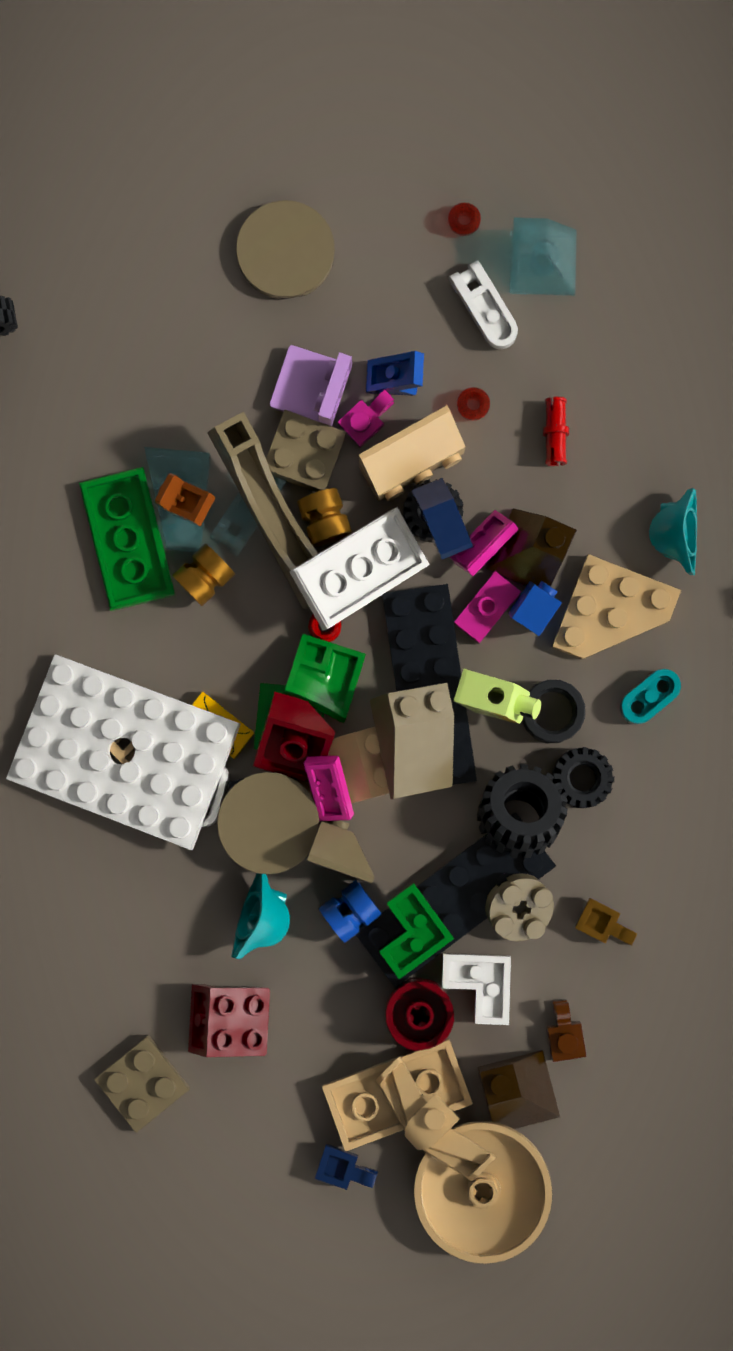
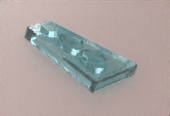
[144,447,211,552]

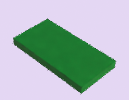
[79,467,176,611]

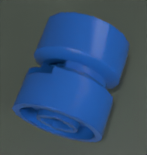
[318,880,382,943]

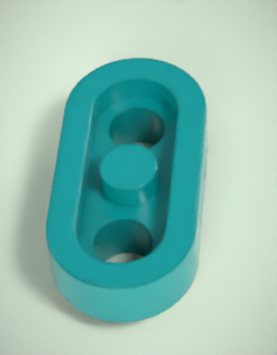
[620,669,681,724]

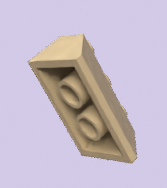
[358,405,465,501]

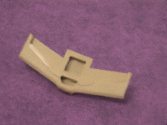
[376,1056,496,1181]

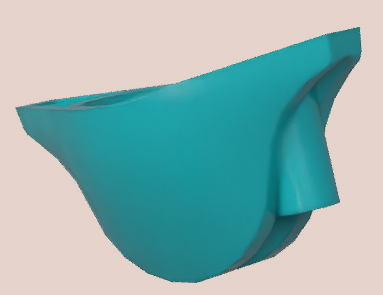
[649,488,697,575]
[231,873,290,959]

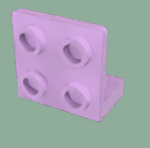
[270,345,352,426]

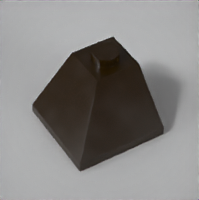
[486,508,577,586]
[478,1050,560,1129]

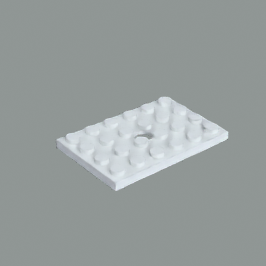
[6,654,241,850]

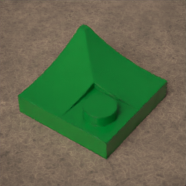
[284,634,366,723]

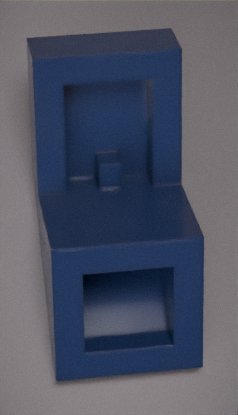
[412,478,473,560]

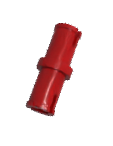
[543,397,569,466]

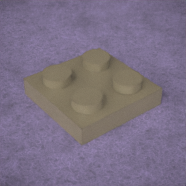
[266,410,347,492]
[94,1035,190,1133]

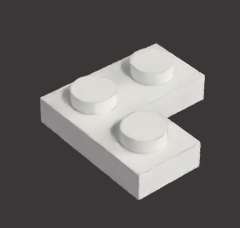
[442,953,511,1025]

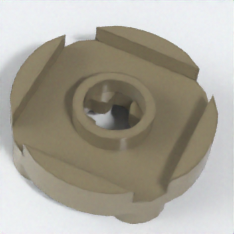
[485,873,554,942]

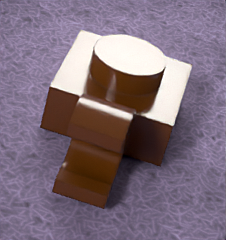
[547,999,587,1062]

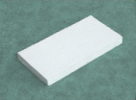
[289,507,430,630]

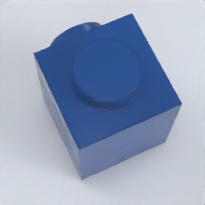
[508,581,562,636]

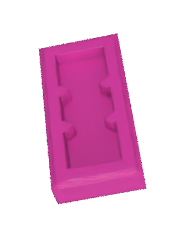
[450,510,519,576]
[454,571,521,644]
[304,756,354,821]

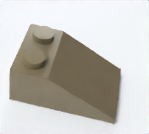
[370,683,454,799]

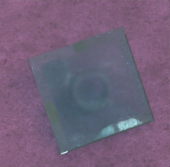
[509,218,577,296]

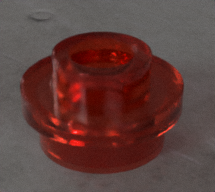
[448,203,481,236]
[457,387,490,421]

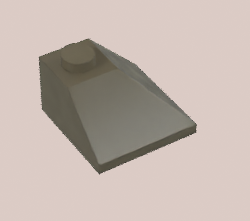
[307,820,374,883]

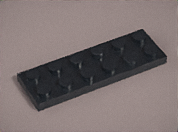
[382,584,477,785]
[356,812,556,988]

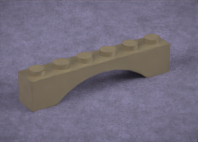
[207,411,319,609]

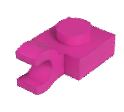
[338,390,394,448]

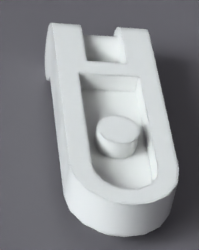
[448,260,518,349]

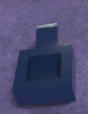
[315,1144,378,1190]

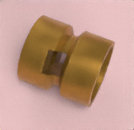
[297,488,352,547]
[172,543,235,606]

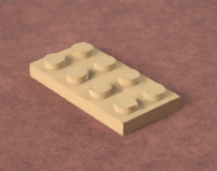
[322,1038,473,1152]

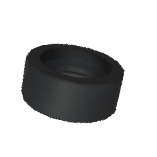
[522,680,585,743]

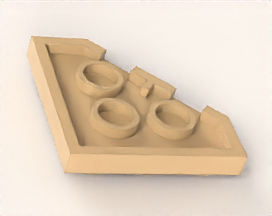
[551,554,681,659]

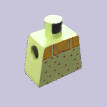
[454,669,541,724]

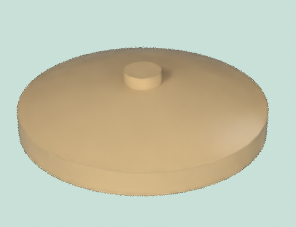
[414,1121,552,1264]

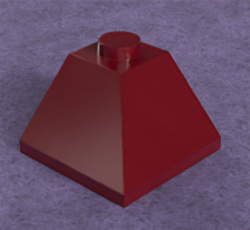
[253,692,335,782]

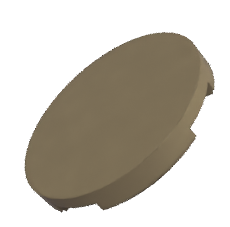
[236,200,335,299]
[217,772,319,874]

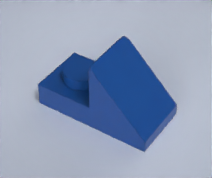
[366,351,424,396]

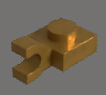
[575,898,638,946]

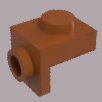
[155,473,216,527]

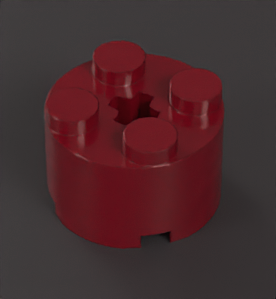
[385,978,454,1051]

